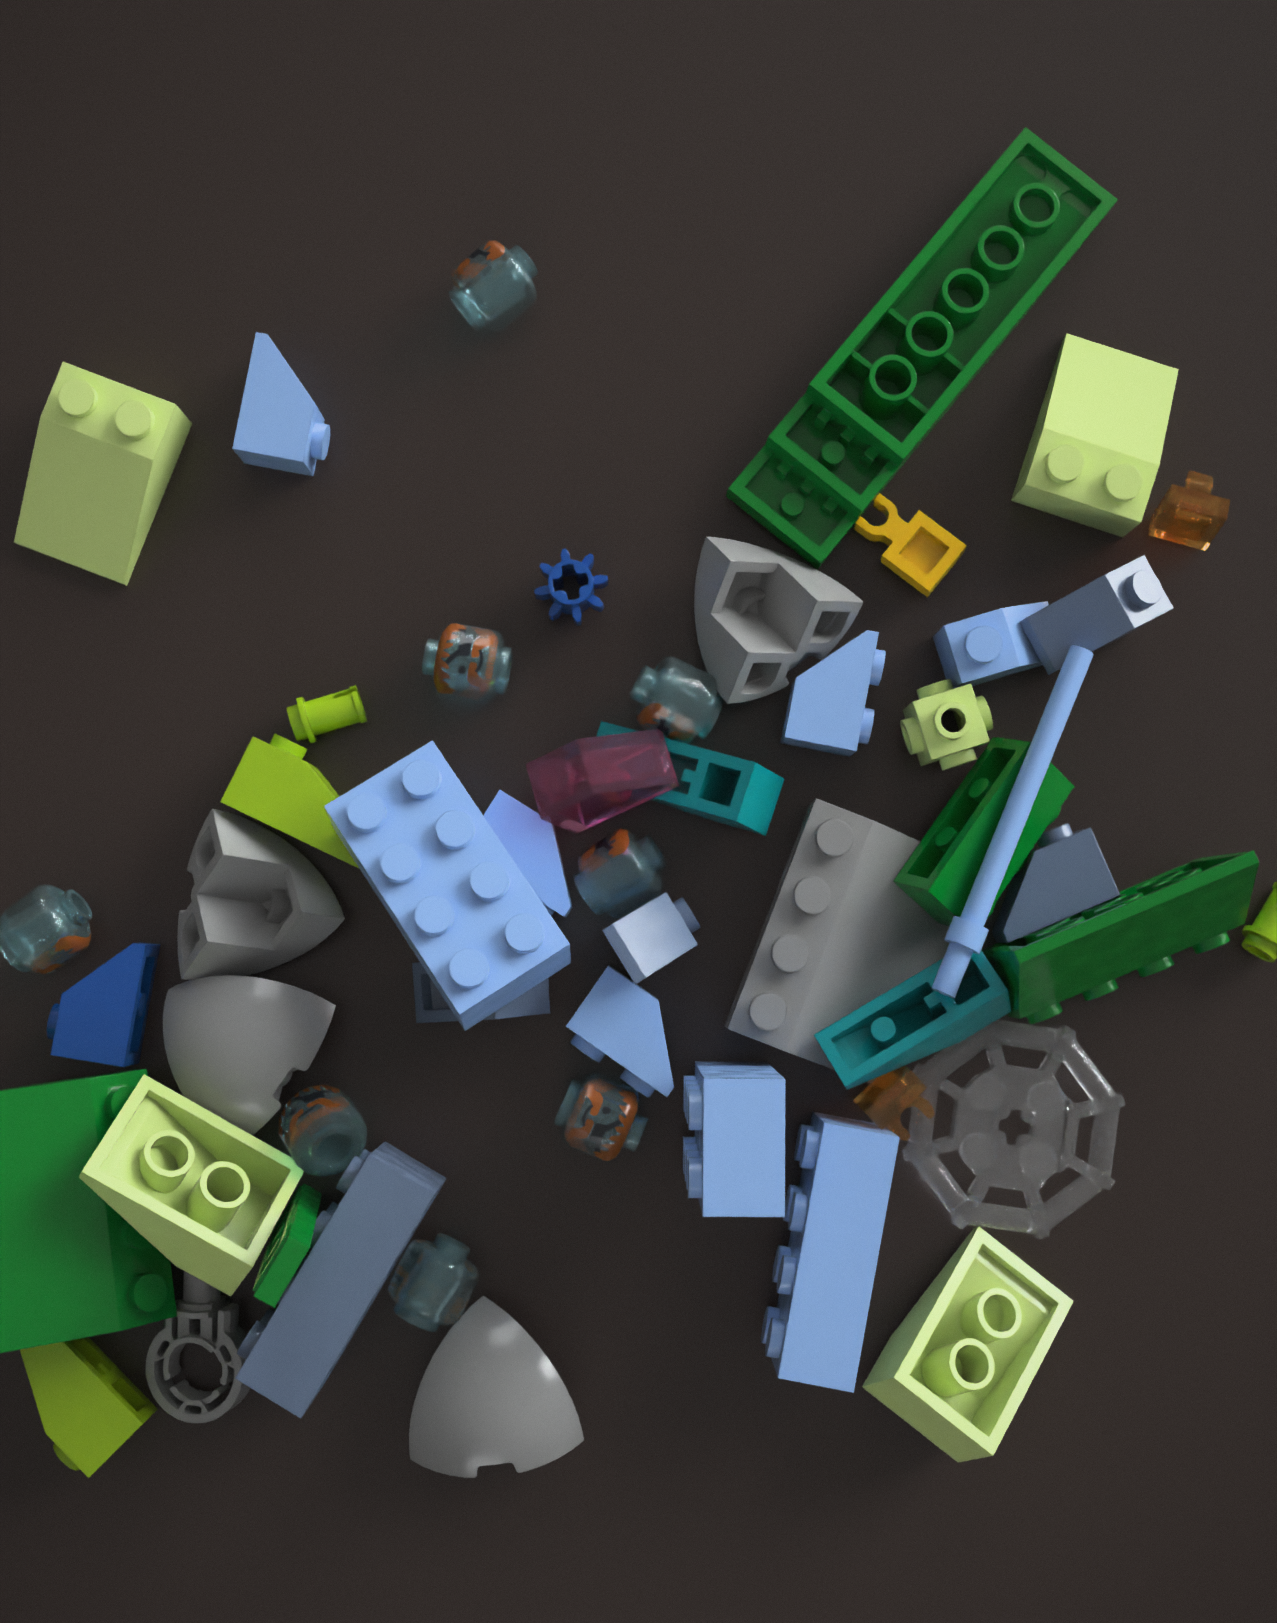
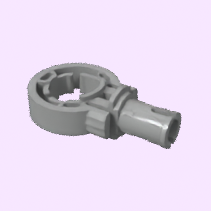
[146,1271,250,1423]

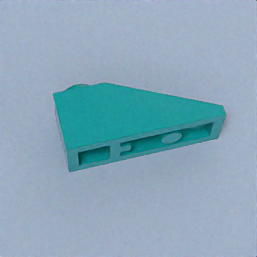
[583,721,784,836]
[814,950,1012,1090]

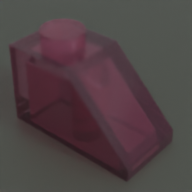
[525,729,679,834]

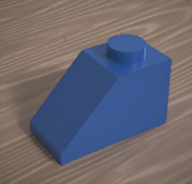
[47,943,160,1067]

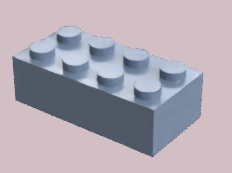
[235,1141,447,1418]

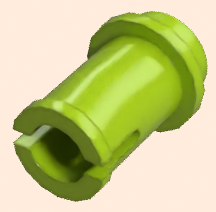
[287,685,367,743]
[1241,882,1277,963]

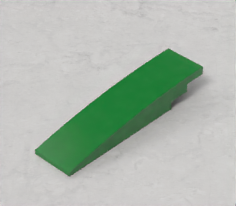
[725,127,1118,570]

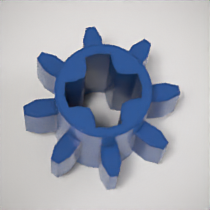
[534,548,609,626]

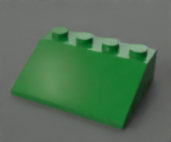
[981,850,1259,1024]
[0,1069,177,1353]

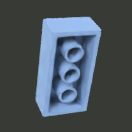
[324,740,571,1031]
[683,1061,785,1217]
[761,1112,900,1393]

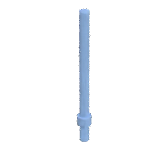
[931,645,1094,998]

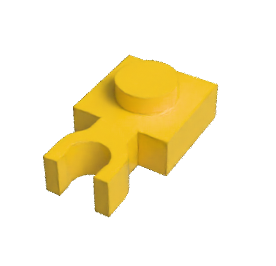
[854,493,967,598]

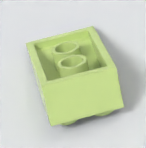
[1011,333,1179,537]
[14,362,192,586]
[79,1074,307,1296]
[862,1226,1073,1463]

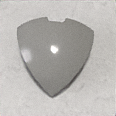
[694,536,863,704]
[177,809,345,980]
[163,975,336,1135]
[409,1296,584,1478]

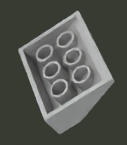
[724,798,949,1092]

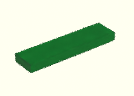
[252,1184,322,1308]

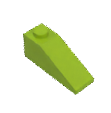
[220,733,359,868]
[20,1337,158,1478]

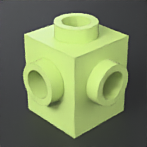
[900,679,993,771]

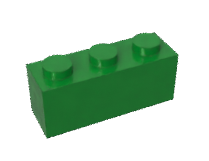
[893,737,1075,926]

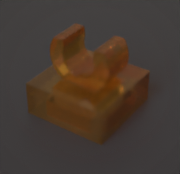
[1148,470,1230,551]
[853,1066,935,1141]

